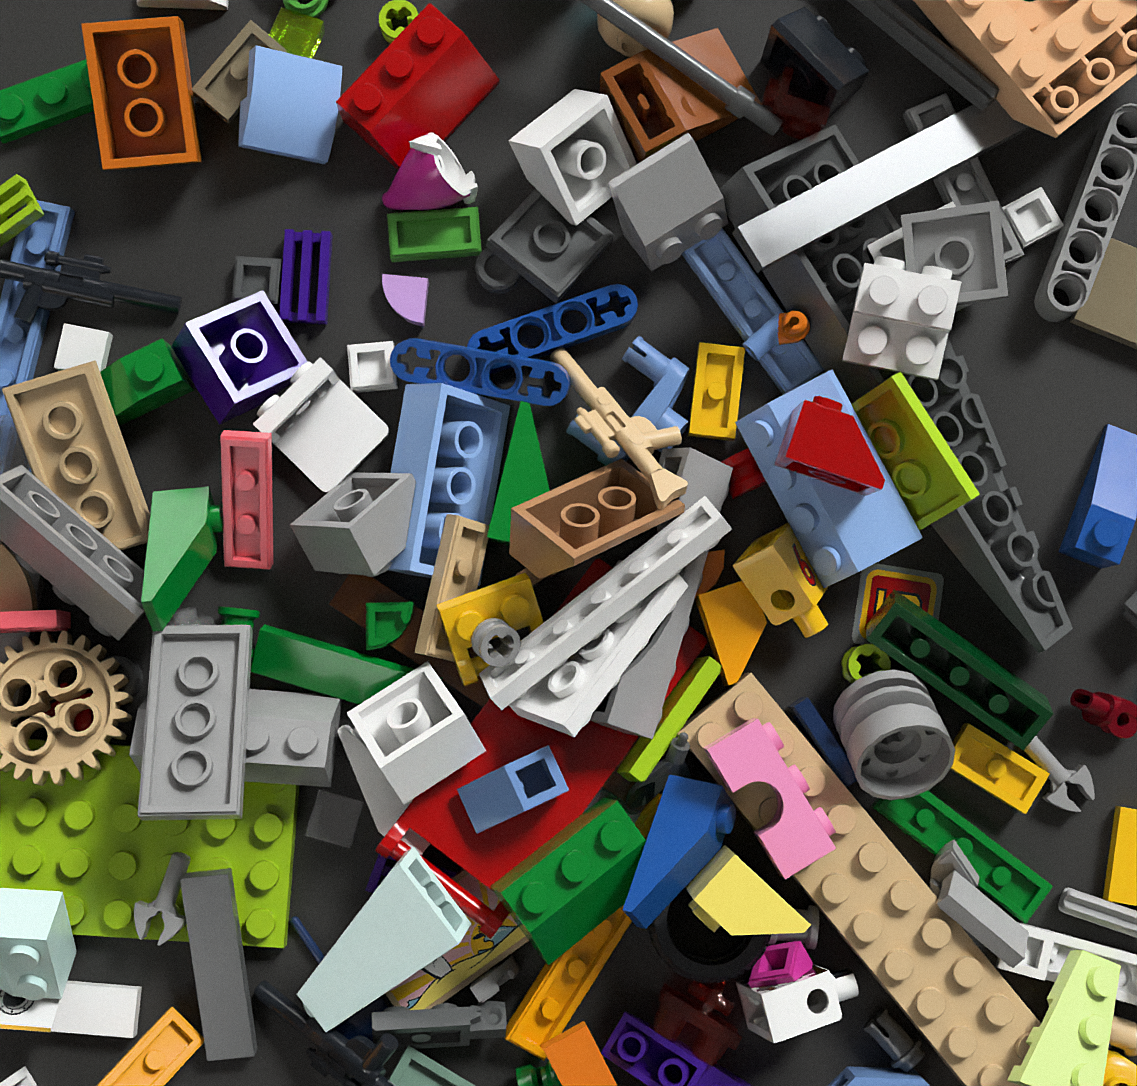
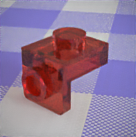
[761,67,831,139]

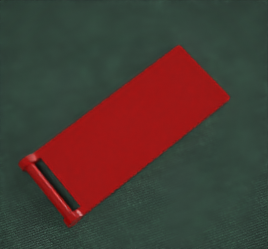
[375,559,707,939]

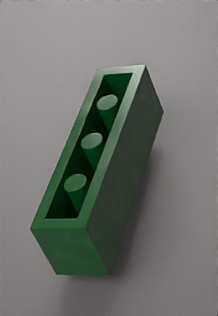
[866,589,1054,751]

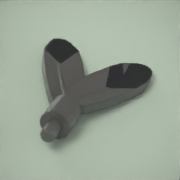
[625,732,692,809]

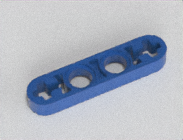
[467,284,638,374]
[390,338,571,406]

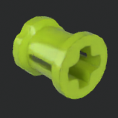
[841,644,891,684]

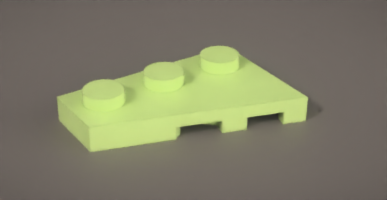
[1007,950,1121,1086]

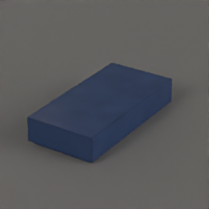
[787,697,857,787]

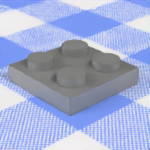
[901,201,1008,306]

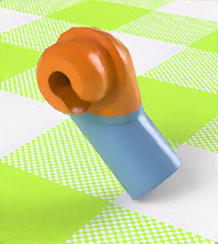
[742,311,810,361]

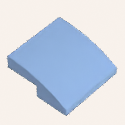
[238,45,342,164]

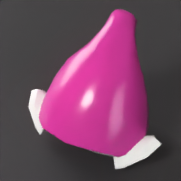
[382,132,478,210]

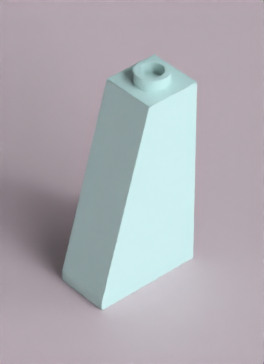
[297,846,472,1032]

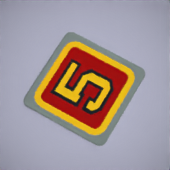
[852,563,944,645]

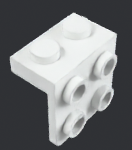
[253,357,389,493]

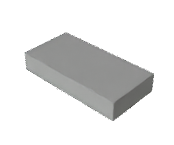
[937,870,1029,968]

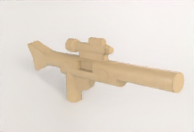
[550,347,688,510]

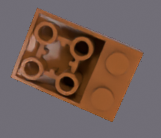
[599,28,762,163]

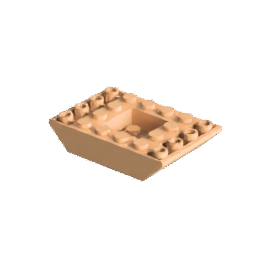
[913,0,1137,138]

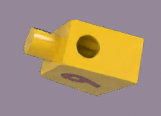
[732,523,828,638]

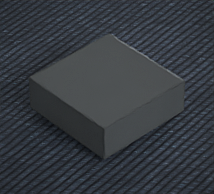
[232,256,283,307]

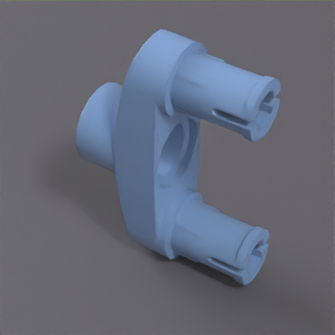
[566,336,690,466]

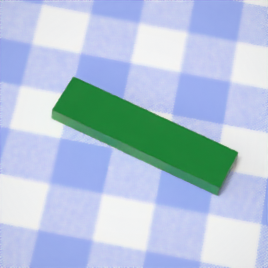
[251,624,443,705]
[871,791,1053,924]

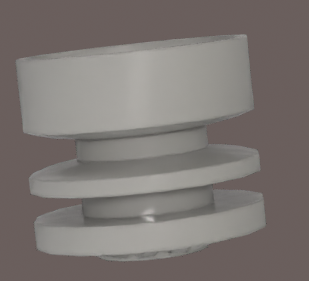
[833,670,955,800]

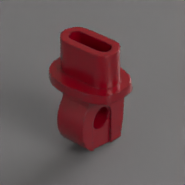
[1070,689,1137,738]

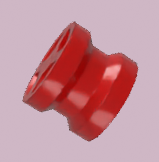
[722,448,767,499]

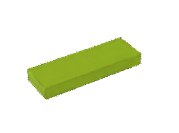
[616,656,722,782]

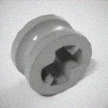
[471,618,520,667]

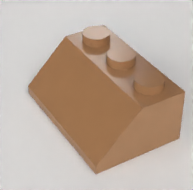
[509,459,685,579]

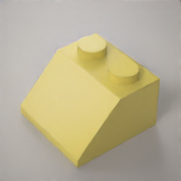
[686,845,811,936]

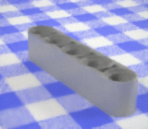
[1034,103,1137,322]

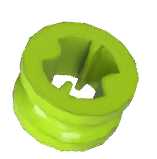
[379,0,418,44]

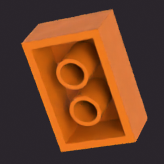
[81,16,202,171]

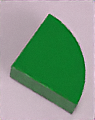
[366,602,414,650]

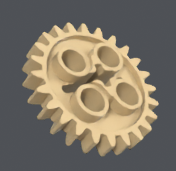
[0,630,133,786]

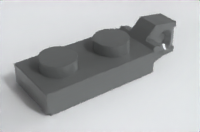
[372,1000,507,1050]

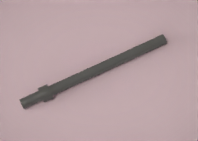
[579,0,783,136]

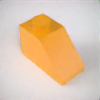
[695,581,767,686]

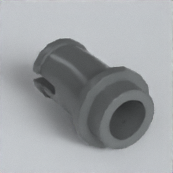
[863,1008,925,1073]

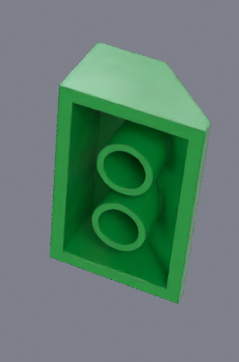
[490,798,646,966]

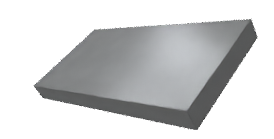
[138,625,253,820]

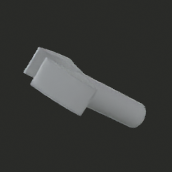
[1024,736,1095,812]
[134,852,191,946]

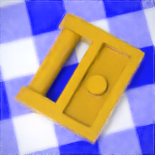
[436,573,544,686]

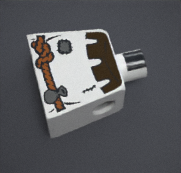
[736,964,859,1043]

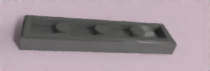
[180,868,258,1061]

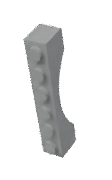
[590,448,733,739]

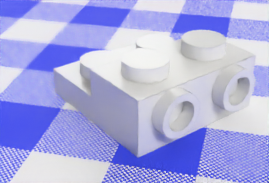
[842,256,962,380]

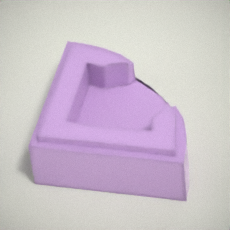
[382,274,429,326]

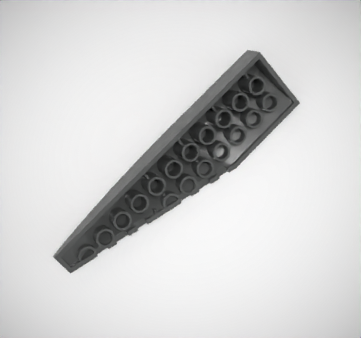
[719,124,1073,653]

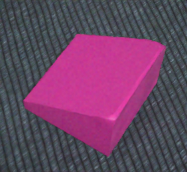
[748,941,813,988]

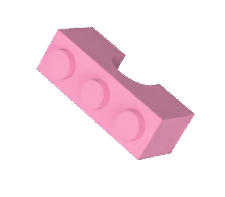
[703,718,836,879]

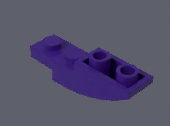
[601,1011,752,1086]

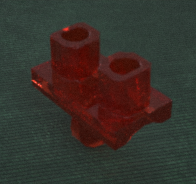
[652,980,743,1066]

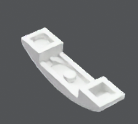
[996,922,1137,1005]

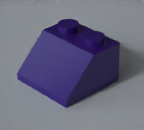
[171,290,307,425]

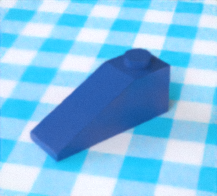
[1058,424,1137,569]
[622,774,736,929]

